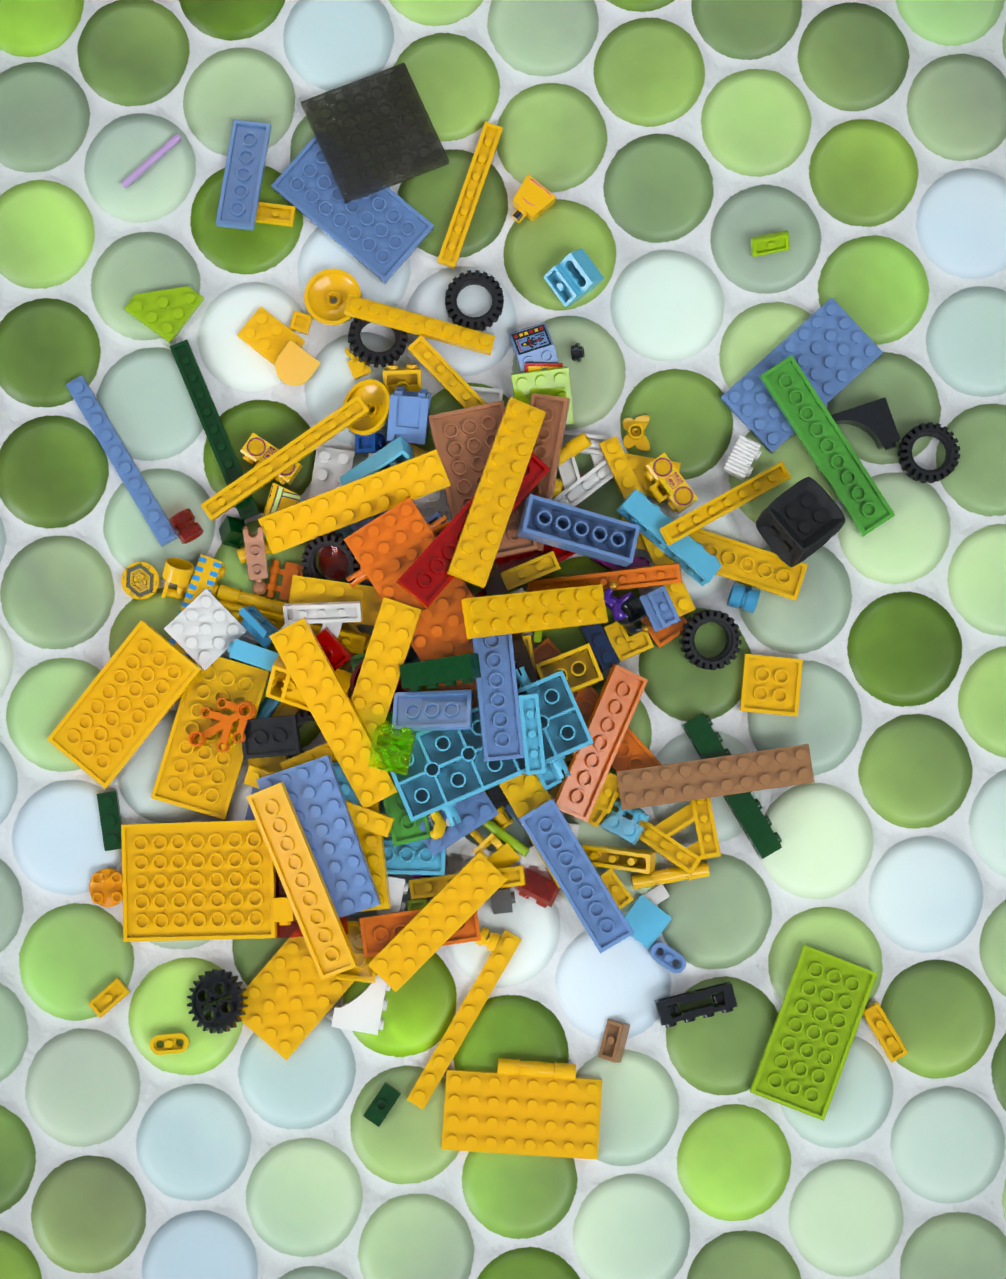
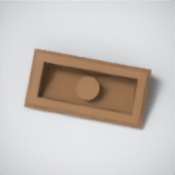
[598,1019,630,1063]

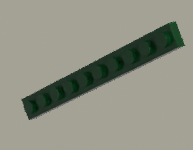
[169,339,260,521]

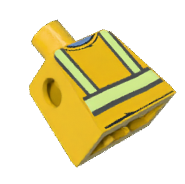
[263,483,301,516]

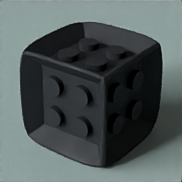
[756,477,845,567]

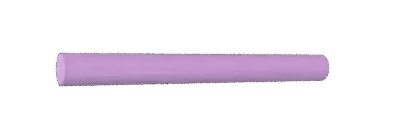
[121,134,182,188]

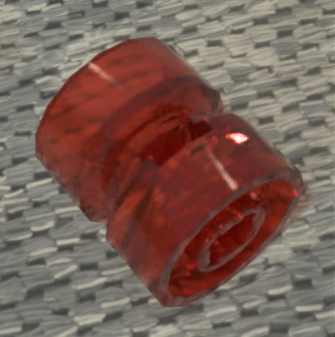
[169,508,204,544]

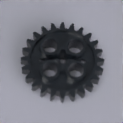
[187,969,248,1034]

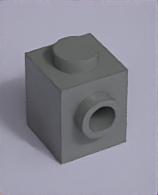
[491,887,516,914]

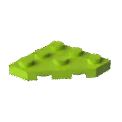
[124,286,204,344]

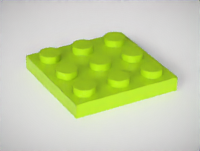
[511,366,574,425]

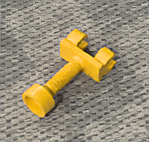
[469,829,504,860]

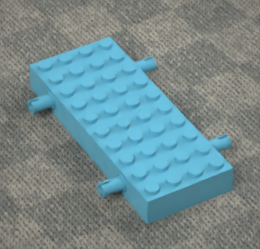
[381,666,594,827]

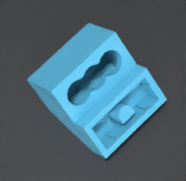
[543,248,604,307]

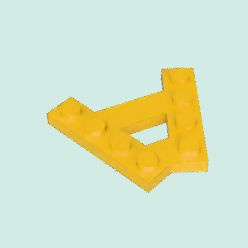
[638,798,721,876]

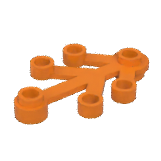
[188,697,256,753]

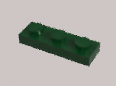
[97,791,122,851]

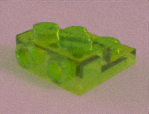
[368,723,416,775]

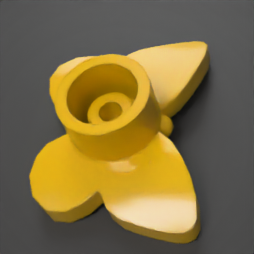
[623,415,650,451]

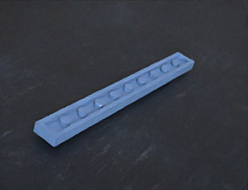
[66,375,179,547]

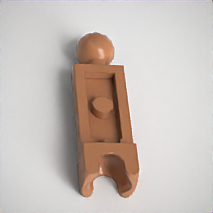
[243,525,268,595]

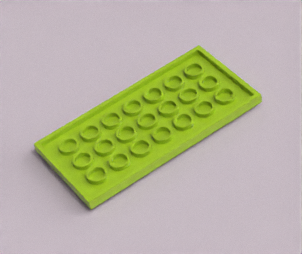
[750,944,878,1121]

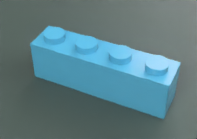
[340,436,414,486]

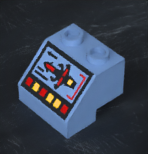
[508,322,559,372]

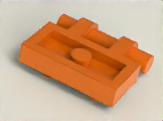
[266,560,304,601]

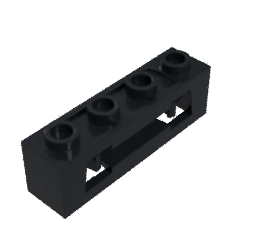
[654,981,738,1028]

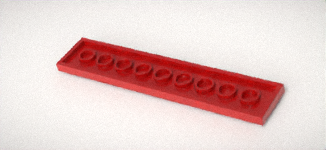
[397,453,550,608]

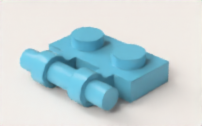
[601,799,650,846]

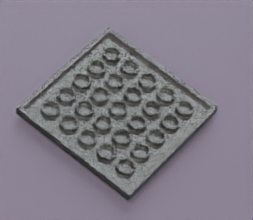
[301,63,449,204]

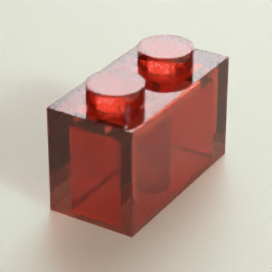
[516,868,561,908]

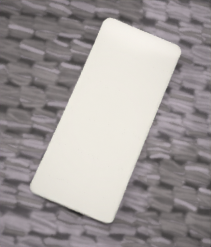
[632,884,670,905]

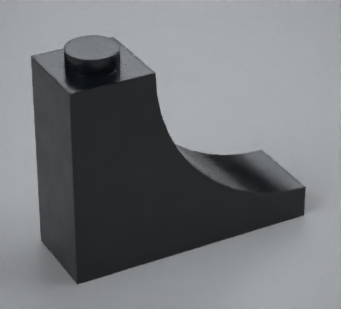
[831,397,900,450]

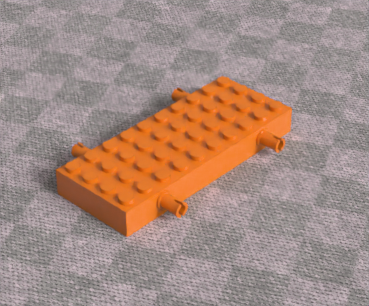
[344,497,516,691]

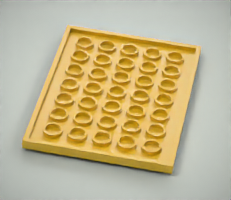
[121,820,277,942]

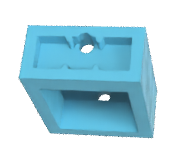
[228,638,279,672]

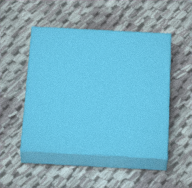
[624,894,672,949]

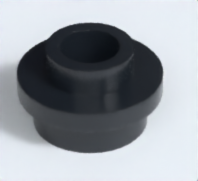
[571,343,585,362]

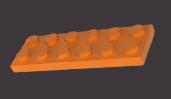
[359,908,481,958]

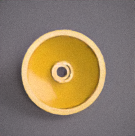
[304,269,361,326]
[343,379,390,436]

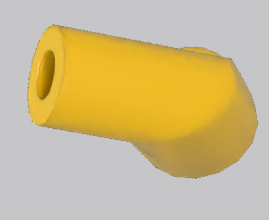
[430,811,446,840]

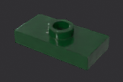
[363,1082,401,1127]

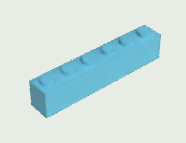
[616,489,722,586]

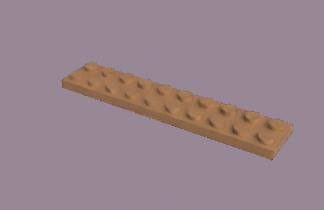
[616,744,815,810]

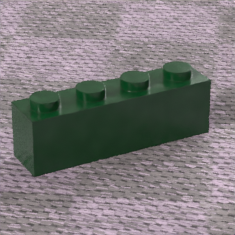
[399,653,481,692]

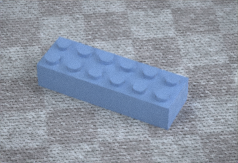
[516,494,640,567]

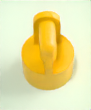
[161,557,194,599]

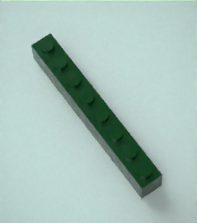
[681,713,782,859]

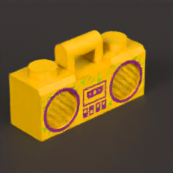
[240,433,302,486]
[644,452,698,515]

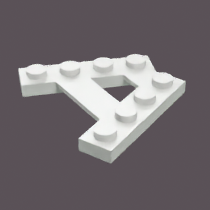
[553,431,614,507]
[279,601,363,670]

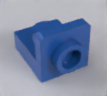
[355,432,386,454]

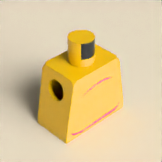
[511,174,556,223]

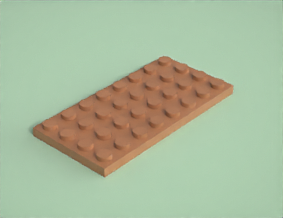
[428,400,538,559]

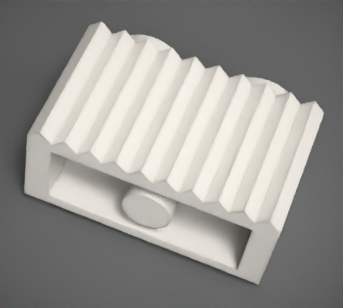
[722,435,762,481]

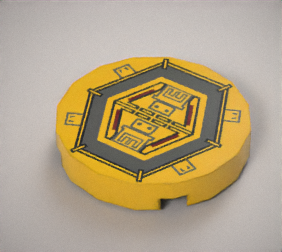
[121,562,160,600]

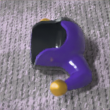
[604,581,649,635]

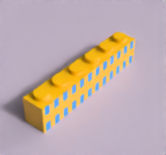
[169,554,226,660]

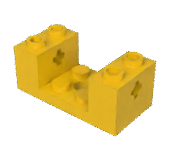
[265,655,352,711]

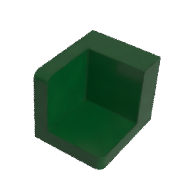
[219,516,246,549]

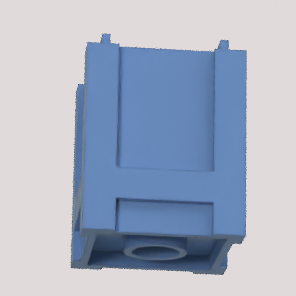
[387,386,432,445]

